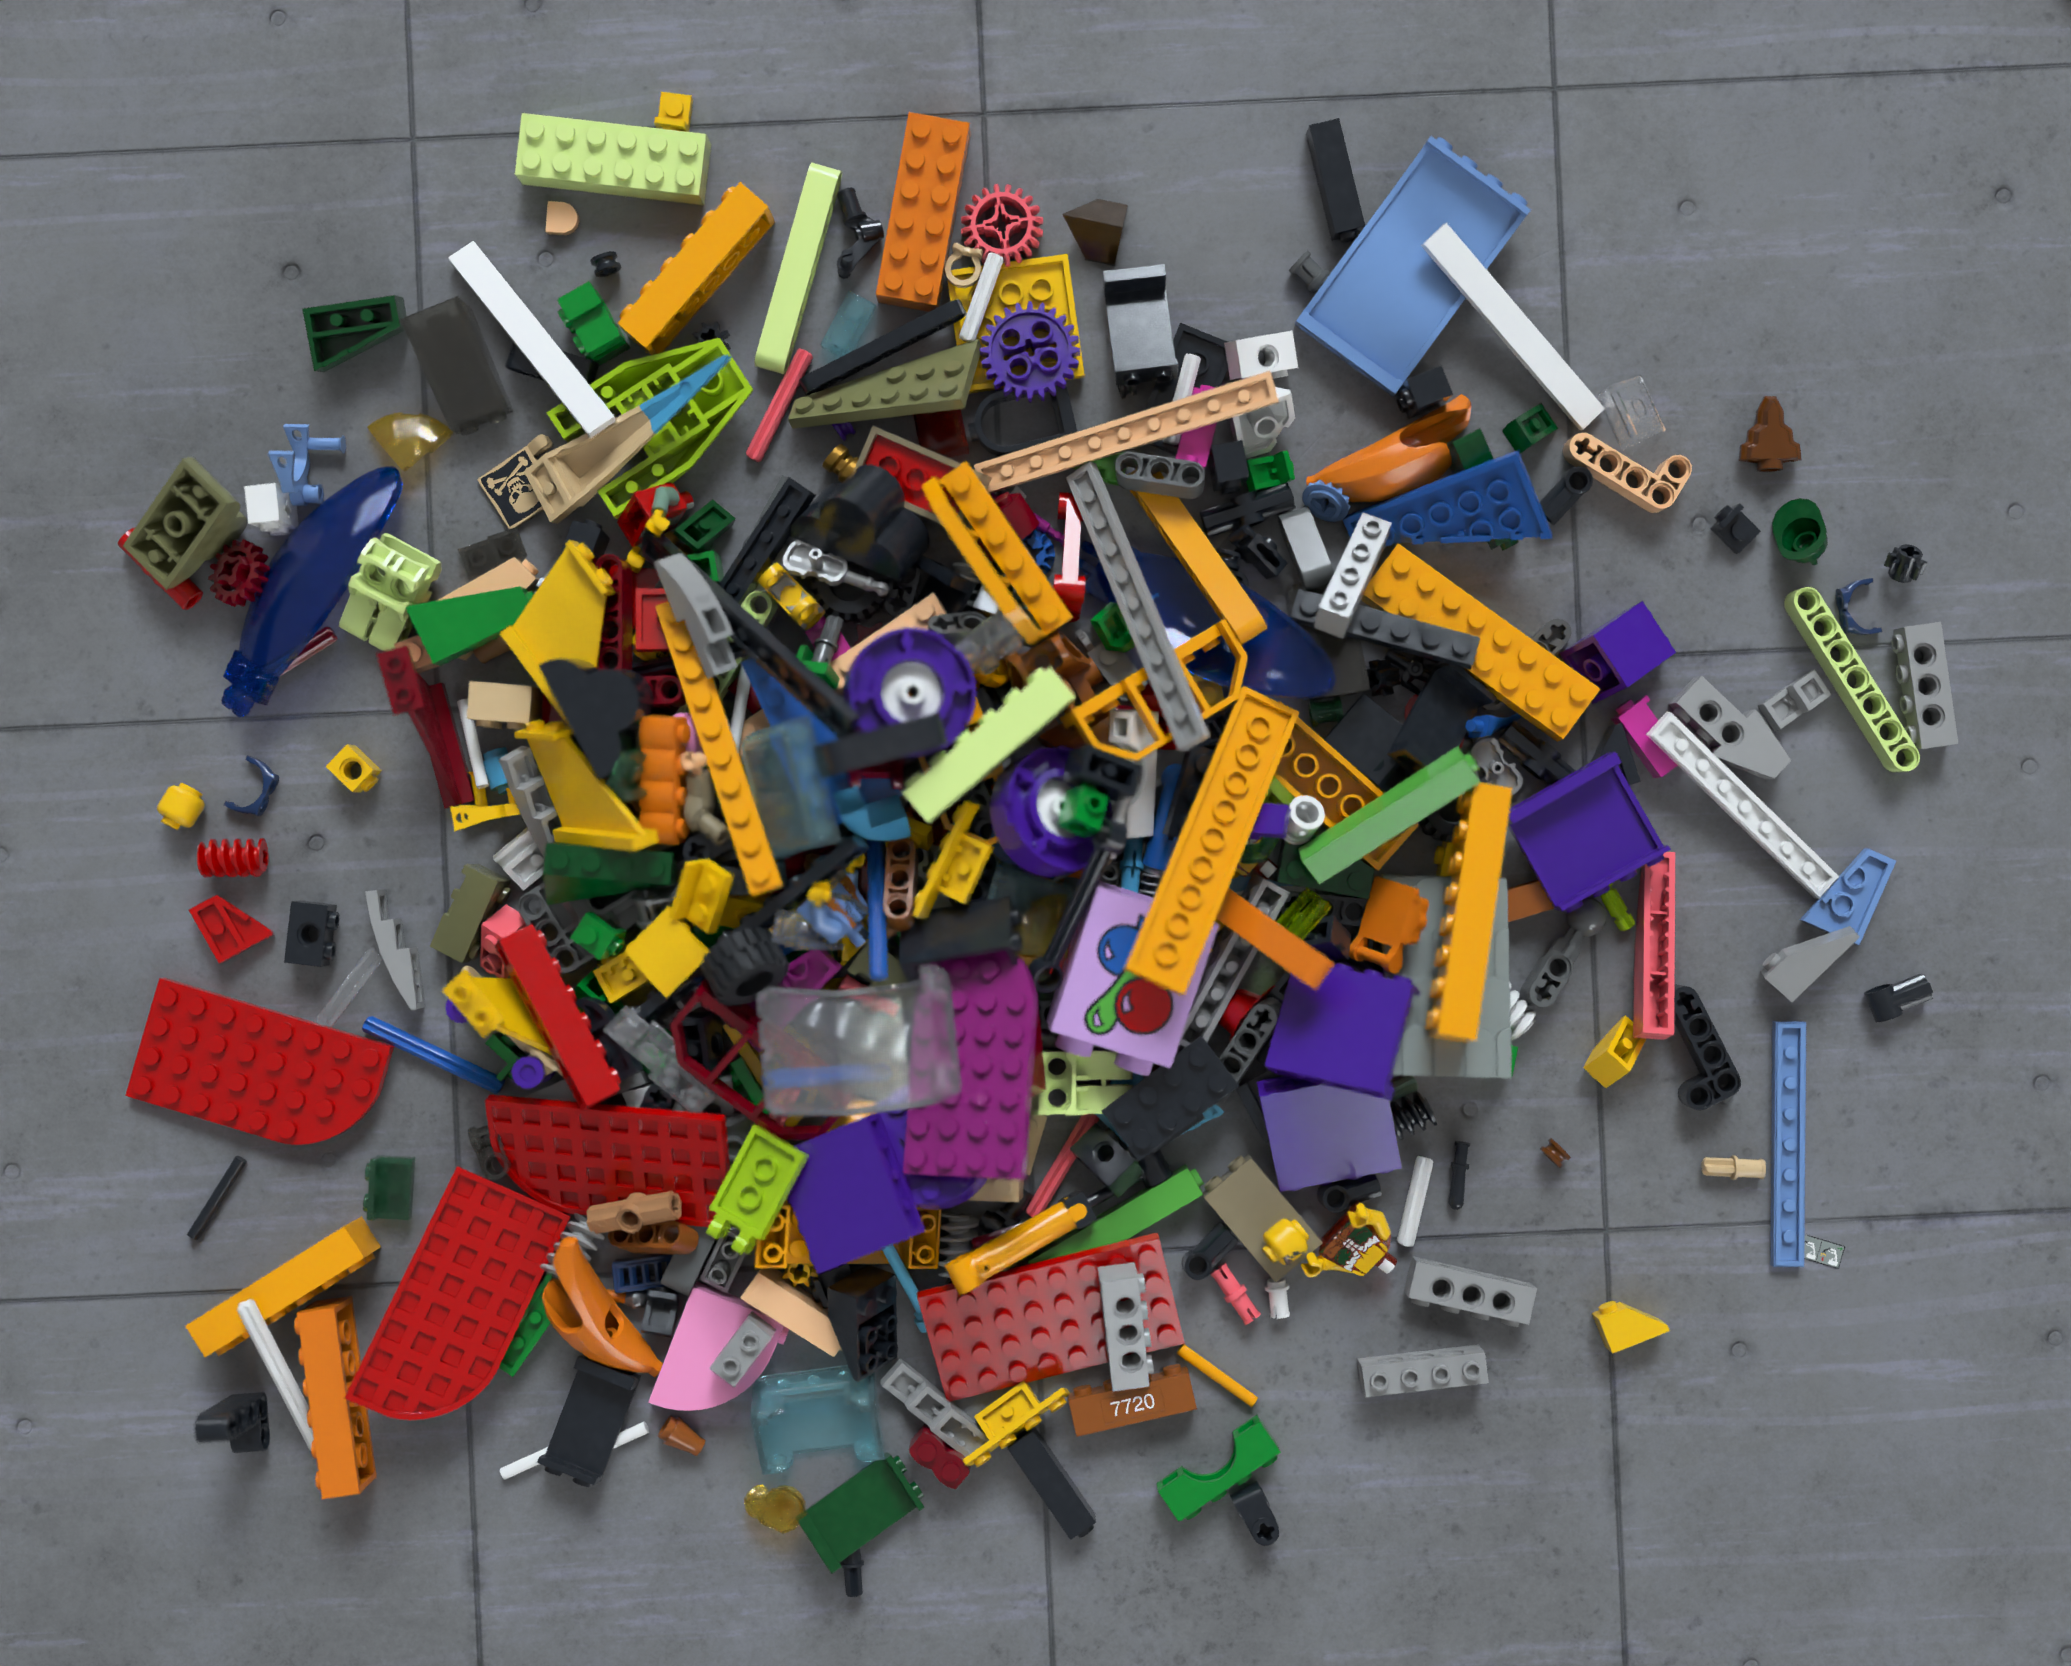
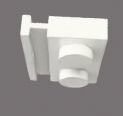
[493,827,544,891]

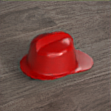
[1218,985,1275,1043]

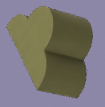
[123,457,248,590]

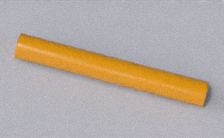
[1176,1344,1258,1407]

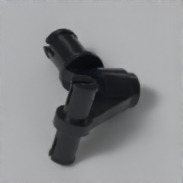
[836,187,884,279]
[978,1189,1034,1271]

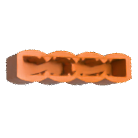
[639,715,691,845]

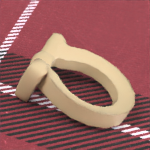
[945,243,983,288]

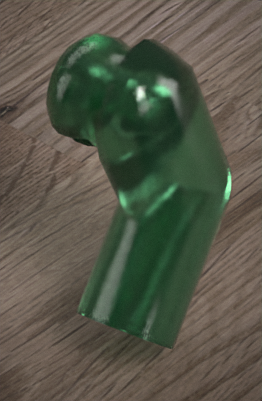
[1239,837,1280,864]

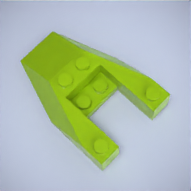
[547,338,754,519]

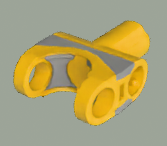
[758,562,825,630]

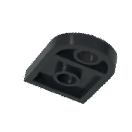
[574,997,643,1082]

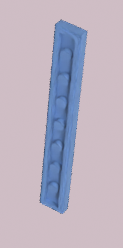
[1770,1021,1806,1267]

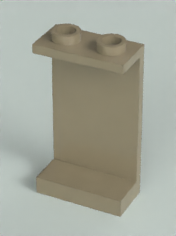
[1203,1154,1323,1283]

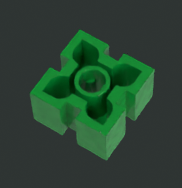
[557,281,630,366]

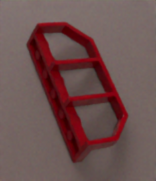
[671,978,856,1140]

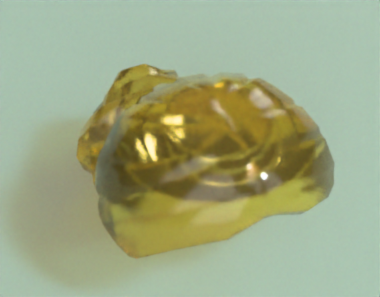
[744,1484,806,1534]

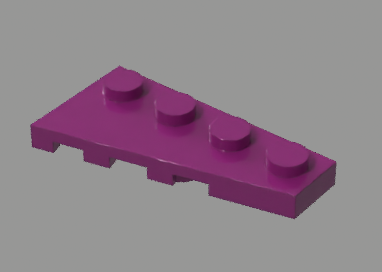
[736,945,842,1053]

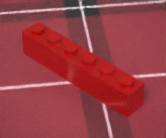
[495,924,621,1112]

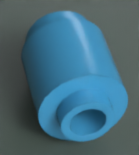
[483,747,509,795]

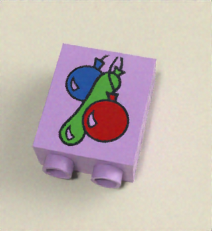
[1046,881,1219,1075]

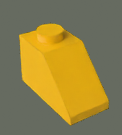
[1583,1015,1646,1088]
[1592,1301,1670,1354]

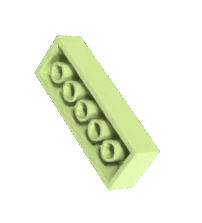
[515,113,711,205]
[902,667,1075,824]

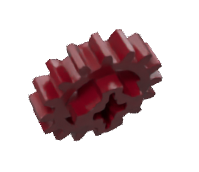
[208,539,270,607]

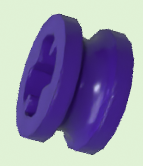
[831,422,856,441]

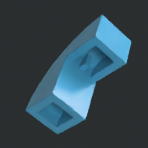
[833,786,911,841]

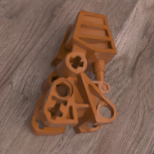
[994,628,1119,749]

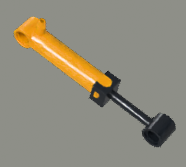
[945,1150,1173,1294]

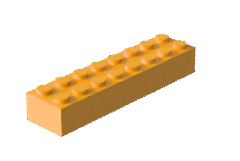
[1361,543,1600,742]
[1425,783,1512,1043]

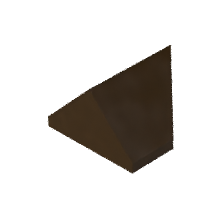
[1062,199,1128,266]

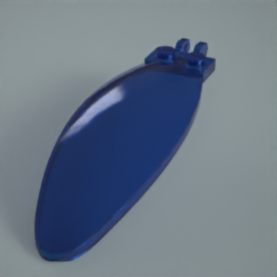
[221,466,403,718]
[1078,541,1336,698]

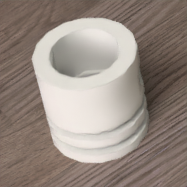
[1284,796,1325,845]

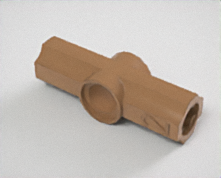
[586,1191,682,1234]

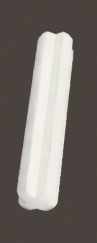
[959,253,1004,342]
[1163,354,1201,445]
[1397,1156,1433,1247]

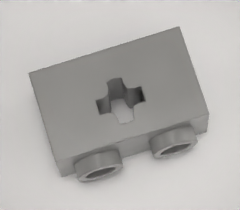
[709,1311,776,1387]

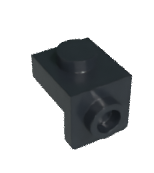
[641,1287,679,1338]

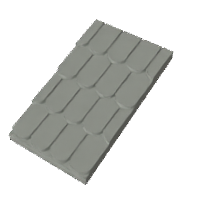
[1382,874,1511,1078]

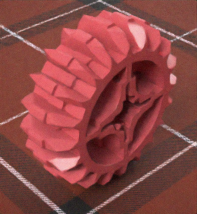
[961,184,1043,267]

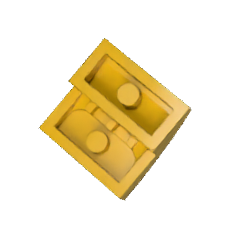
[625,906,709,998]

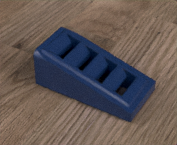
[612,1254,674,1293]

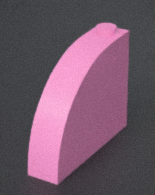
[648,1281,789,1411]

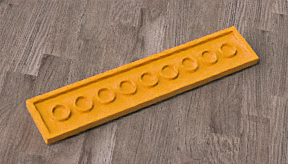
[1124,686,1299,996]

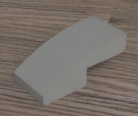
[1758,669,1832,731]

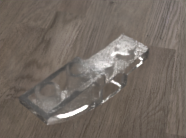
[603,1006,717,1113]

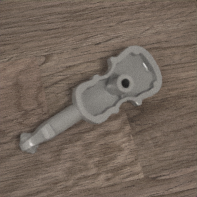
[783,540,889,596]
[1467,731,1523,796]

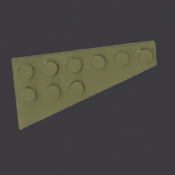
[788,339,982,429]

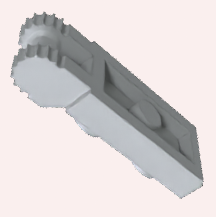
[1075,622,1147,703]

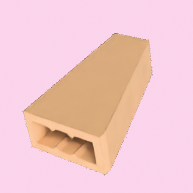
[438,557,540,660]
[741,1268,842,1357]

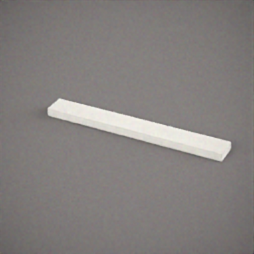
[1421,223,1605,430]
[448,241,616,438]
[1646,712,1839,899]

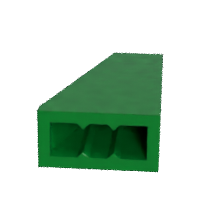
[406,586,534,666]

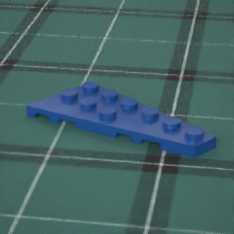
[1343,450,1553,546]
[741,658,904,833]

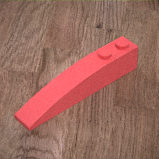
[1633,852,1675,1040]

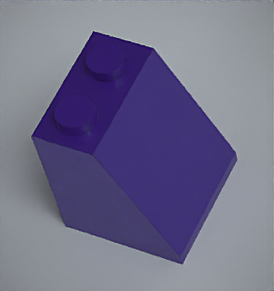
[1559,601,1676,705]

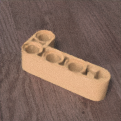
[1563,433,1692,513]

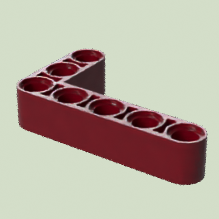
[596,554,687,708]

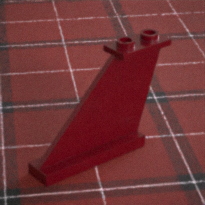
[376,645,475,809]

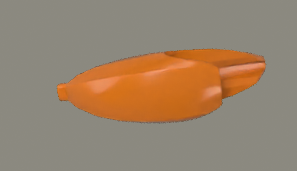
[1306,394,1471,502]
[542,1237,663,1378]

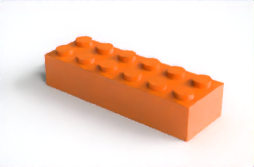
[876,112,971,312]
[294,1296,377,1499]

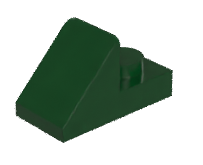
[1502,403,1558,454]
[673,499,736,553]

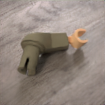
[681,751,730,845]

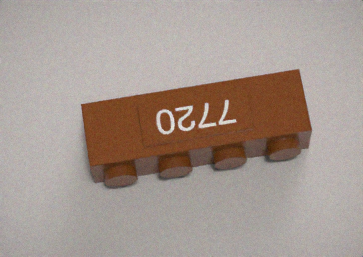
[1068,1364,1197,1437]

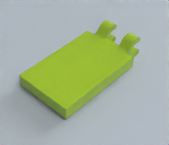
[706,1125,809,1255]

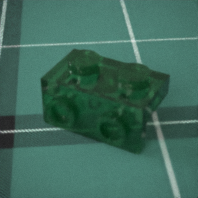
[363,1155,415,1221]

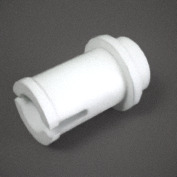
[1265,1277,1290,1319]

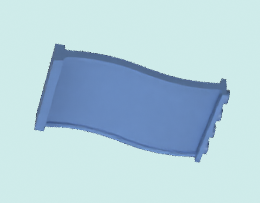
[1294,136,1531,397]

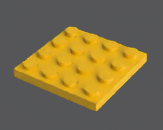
[947,254,1085,394]

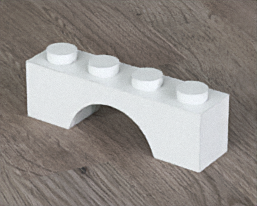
[1109,709,1159,838]

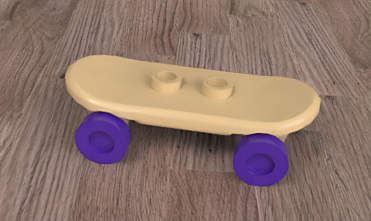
[445,966,563,1088]

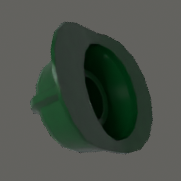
[1772,498,1828,565]

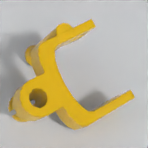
[450,772,521,831]

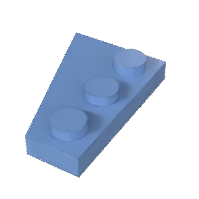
[1800,848,1896,945]

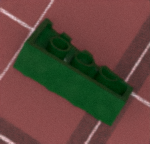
[543,843,678,905]

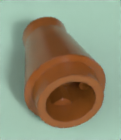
[658,1415,706,1456]

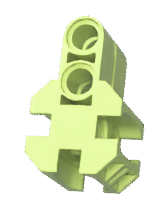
[339,533,441,651]
[1030,1050,1133,1115]

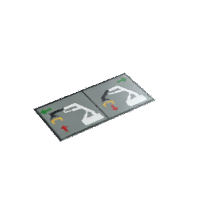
[1804,1234,1845,1269]

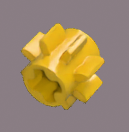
[782,1263,818,1288]

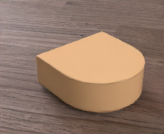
[545,201,579,235]

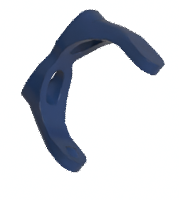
[1835,578,1882,635]
[224,755,279,816]

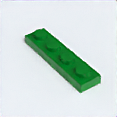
[499,1274,554,1377]

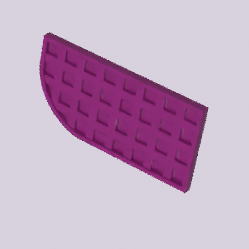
[903,951,1038,1180]

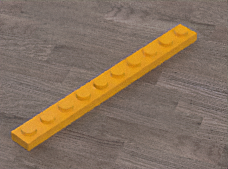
[655,601,783,897]

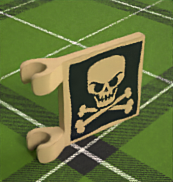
[477,434,553,531]

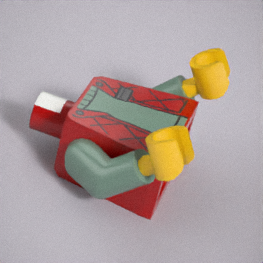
[617,482,694,573]

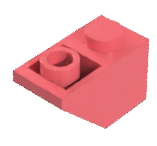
[480,904,527,978]

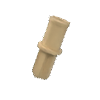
[1701,1155,1766,1180]

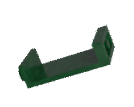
[795,1452,924,1574]

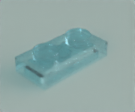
[820,291,877,357]

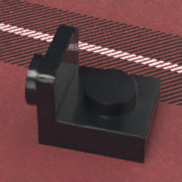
[1710,503,1761,554]
[811,1264,853,1309]

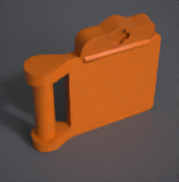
[1349,876,1429,974]

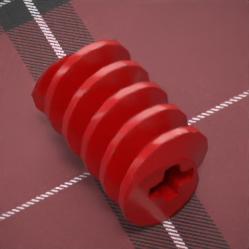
[197,838,269,877]

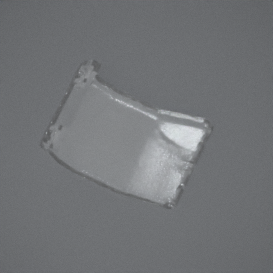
[756,964,961,1116]

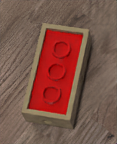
[854,426,992,529]

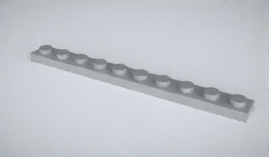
[1066,461,1210,751]

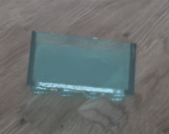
[741,716,841,857]

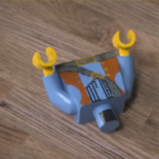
[797,853,869,948]

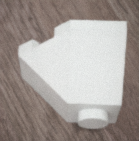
[1228,387,1295,459]

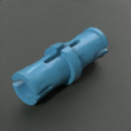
[1119,837,1144,893]

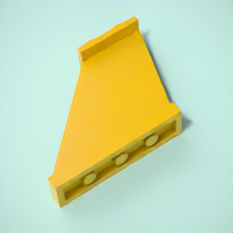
[500,540,615,726]
[514,720,659,851]
[442,969,551,1055]

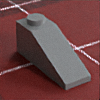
[1761,926,1860,1002]

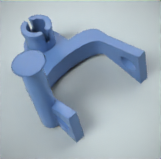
[268,424,346,506]

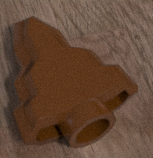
[1738,396,1802,472]

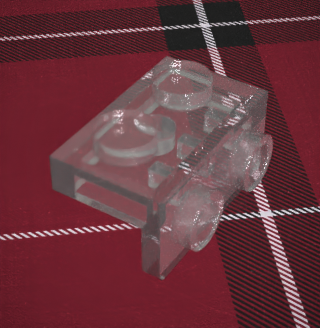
[953,611,1025,675]

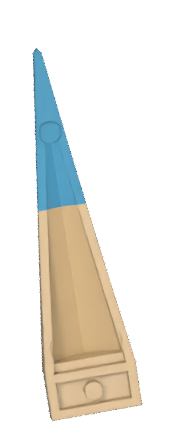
[524,355,731,524]

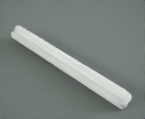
[237,1299,314,1451]

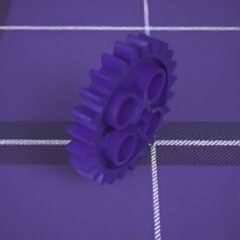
[980,301,1080,403]

